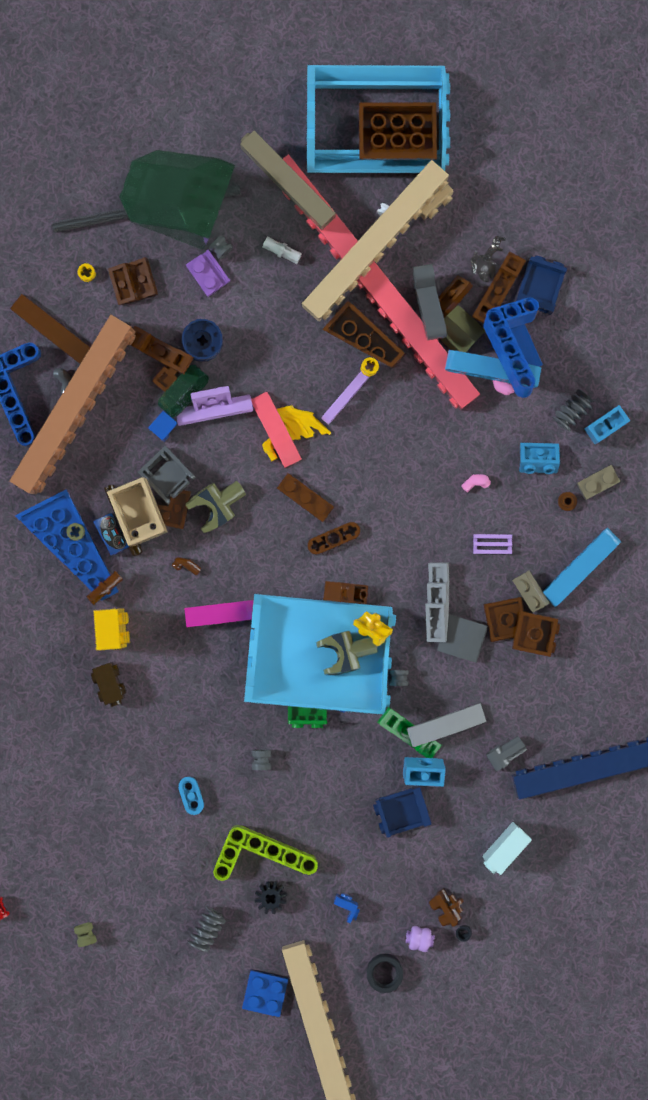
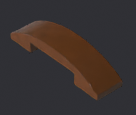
[472,251,526,323]
[131,326,194,374]

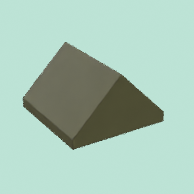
[439,305,486,352]

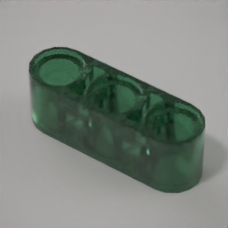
[158,365,209,418]

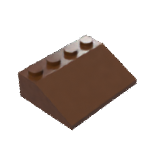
[359,102,437,160]

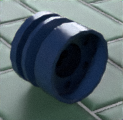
[182,319,222,362]

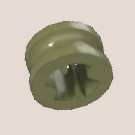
[67,523,85,541]

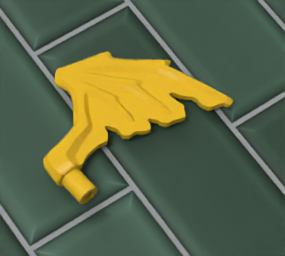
[262,405,331,462]

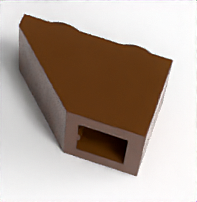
[323,581,368,604]

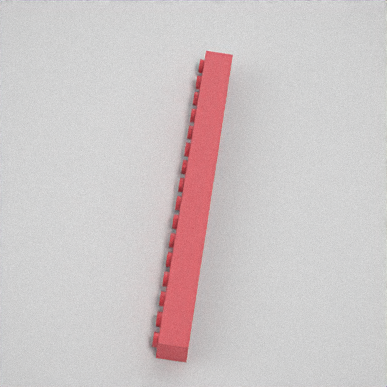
[282,154,480,410]

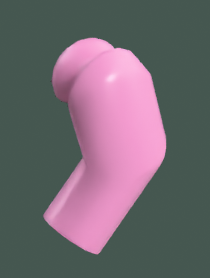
[493,380,515,395]

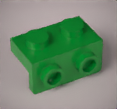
[288,706,327,728]

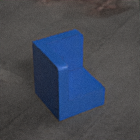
[148,411,177,442]

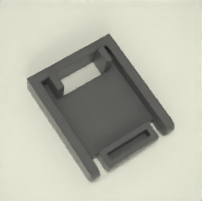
[138,446,196,504]

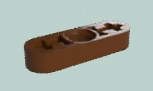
[308,522,360,555]

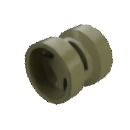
[73,922,97,947]

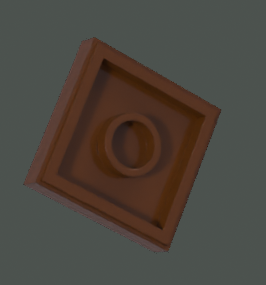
[483,597,524,642]

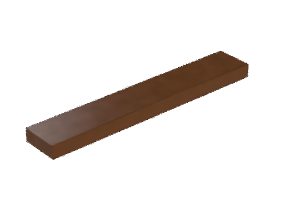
[10,294,90,364]

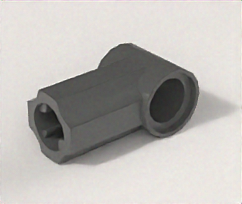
[486,736,527,771]

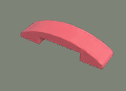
[251,392,302,468]

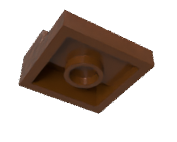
[512,611,560,657]

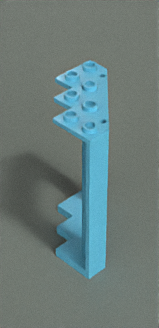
[307,65,450,173]

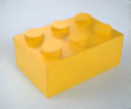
[94,609,130,650]

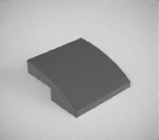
[437,614,488,663]

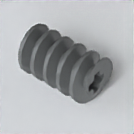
[552,389,593,432]
[187,906,226,952]

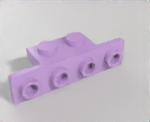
[175,386,253,426]

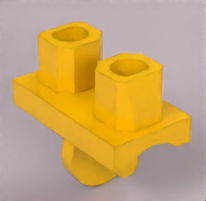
[353,611,393,646]

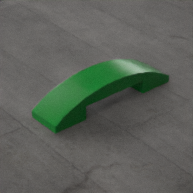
[377,707,442,758]

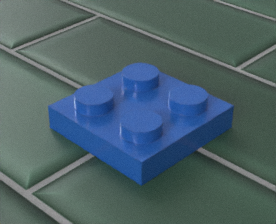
[242,969,288,1017]

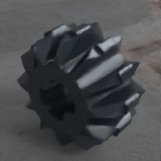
[255,881,287,914]

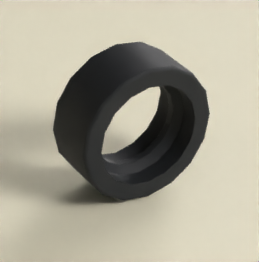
[366,954,403,993]

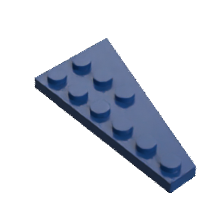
[15,490,119,601]

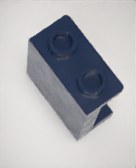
[516,255,567,315]
[373,786,432,838]

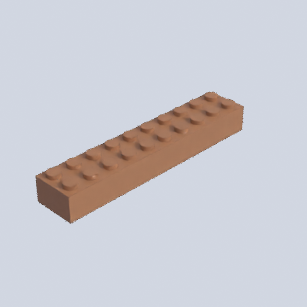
[10,315,136,495]

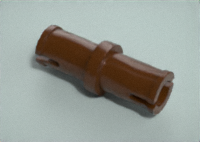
[86,571,123,605]

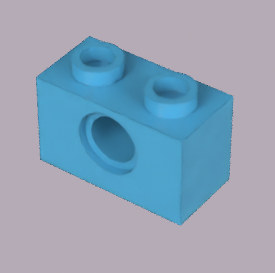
[403,757,446,787]

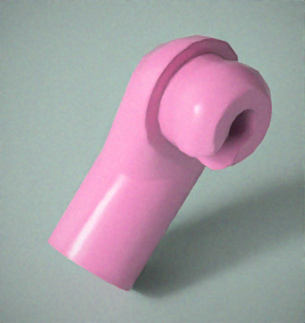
[461,474,491,493]

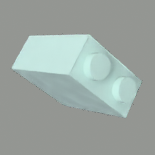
[483,822,532,875]

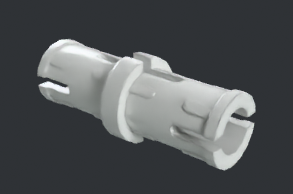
[263,237,302,264]

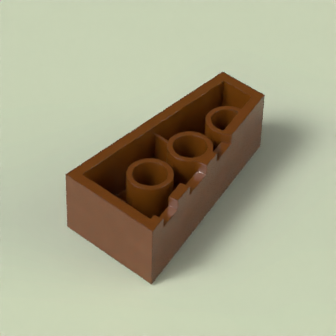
[322,301,406,368]

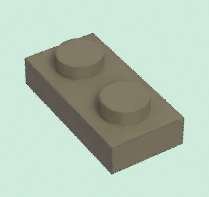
[577,465,620,500]
[512,571,549,613]

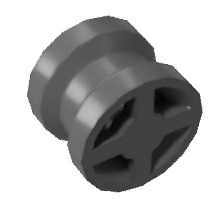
[209,235,233,260]
[389,670,409,686]

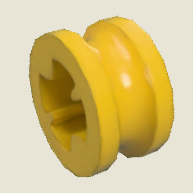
[78,263,96,282]
[360,357,379,377]

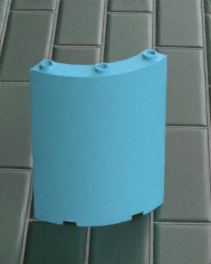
[244,594,396,714]

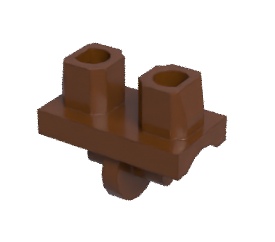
[429,888,464,927]

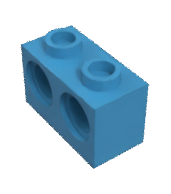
[584,405,630,444]

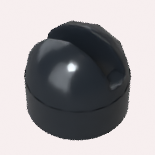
[456,925,472,942]

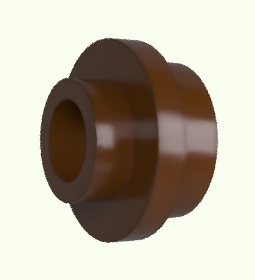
[558,492,577,511]

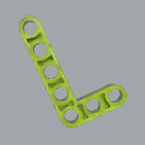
[214,825,318,881]

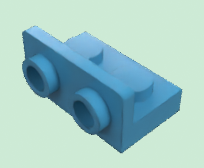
[519,443,560,474]

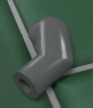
[53,368,72,394]

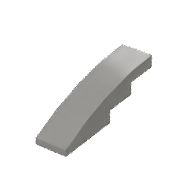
[425,562,449,642]
[407,703,486,747]

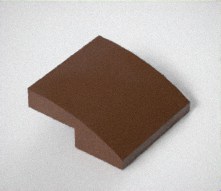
[108,257,158,305]

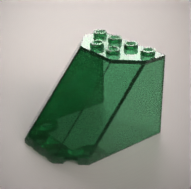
[119,150,235,250]

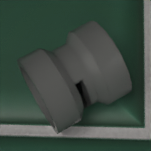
[252,749,271,770]

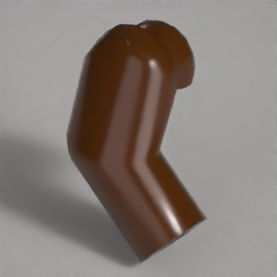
[172,557,201,575]

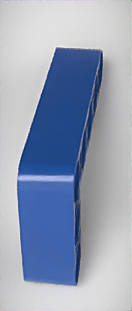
[483,298,539,398]
[0,342,41,447]

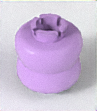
[406,926,434,952]

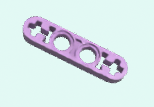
[321,363,374,425]

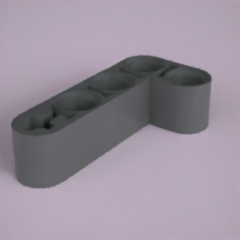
[413,264,447,341]

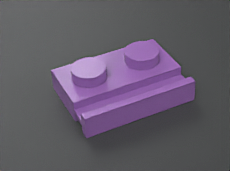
[186,249,230,297]

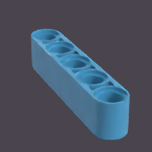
[445,350,542,388]
[542,527,621,607]

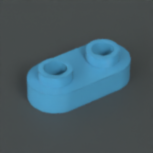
[178,776,204,815]

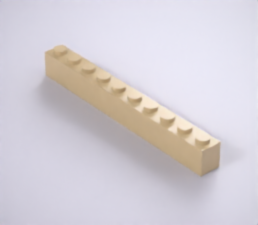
[302,160,449,322]
[282,940,356,1100]

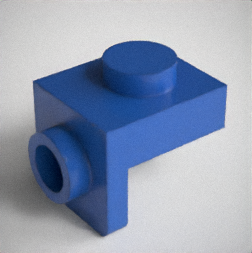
[334,893,360,924]

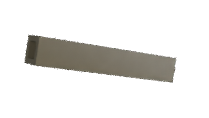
[240,131,336,231]

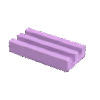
[473,534,512,554]

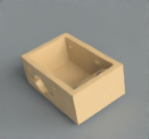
[107,477,168,547]

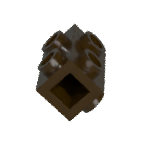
[91,662,127,707]

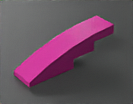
[184,600,254,627]

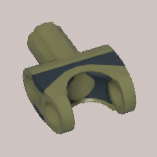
[185,481,246,533]
[316,631,377,675]

